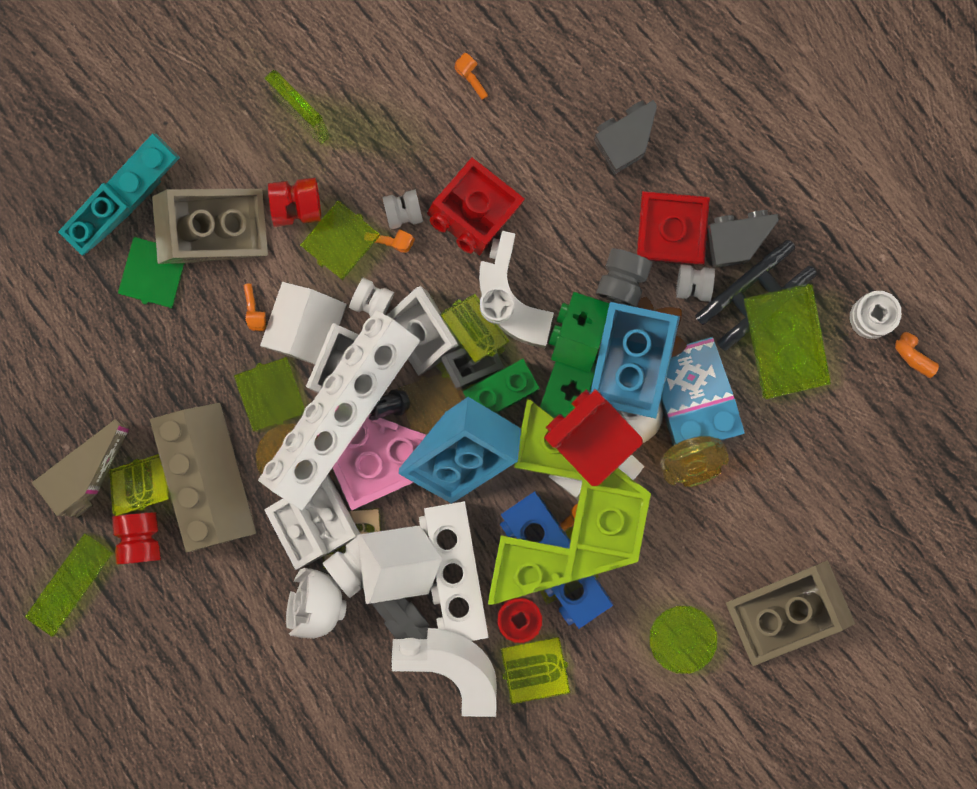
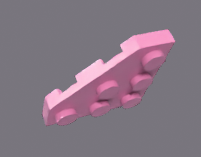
[318,405,426,510]

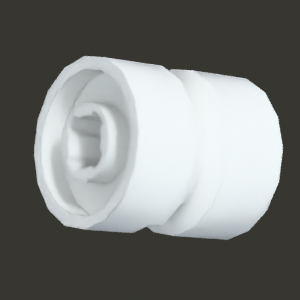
[850,291,901,339]
[323,537,364,598]

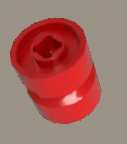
[268,177,322,227]
[112,512,161,565]
[497,597,542,643]

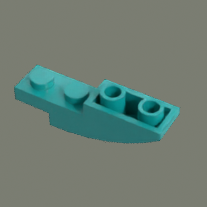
[58,133,180,256]

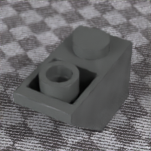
[594,100,657,175]
[707,210,779,268]

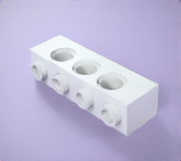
[419,501,489,641]

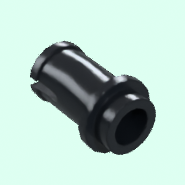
[369,389,410,421]

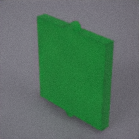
[118,237,185,308]

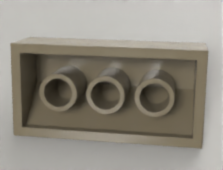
[150,403,257,552]

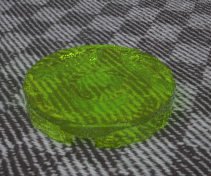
[649,606,717,674]

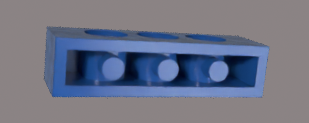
[500,491,614,629]

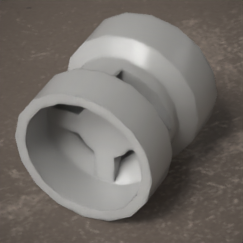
[382,189,423,230]
[676,264,715,302]

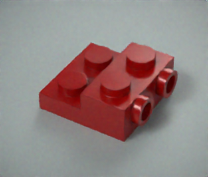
[427,157,525,256]

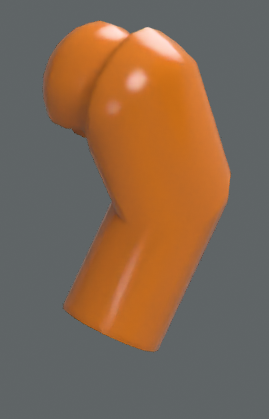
[895,332,939,378]

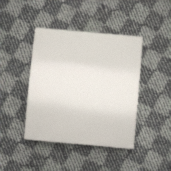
[265,475,360,570]

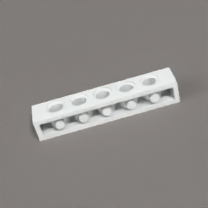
[258,310,420,511]

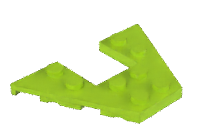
[488,399,651,605]

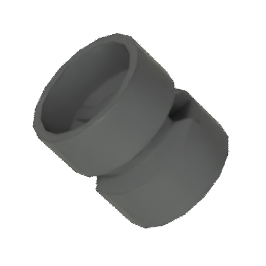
[596,248,653,307]

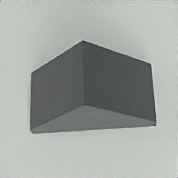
[441,337,504,391]

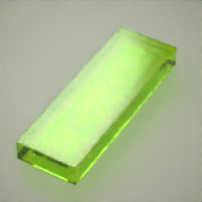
[25,533,114,637]

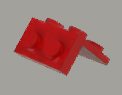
[544,389,643,486]

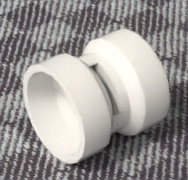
[349,277,394,317]
[480,286,514,324]

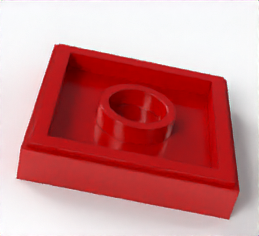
[636,191,710,266]

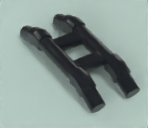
[695,239,817,351]

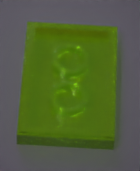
[265,70,329,145]
[744,284,831,399]

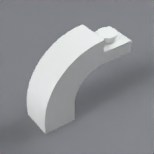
[479,231,554,349]
[392,628,497,717]

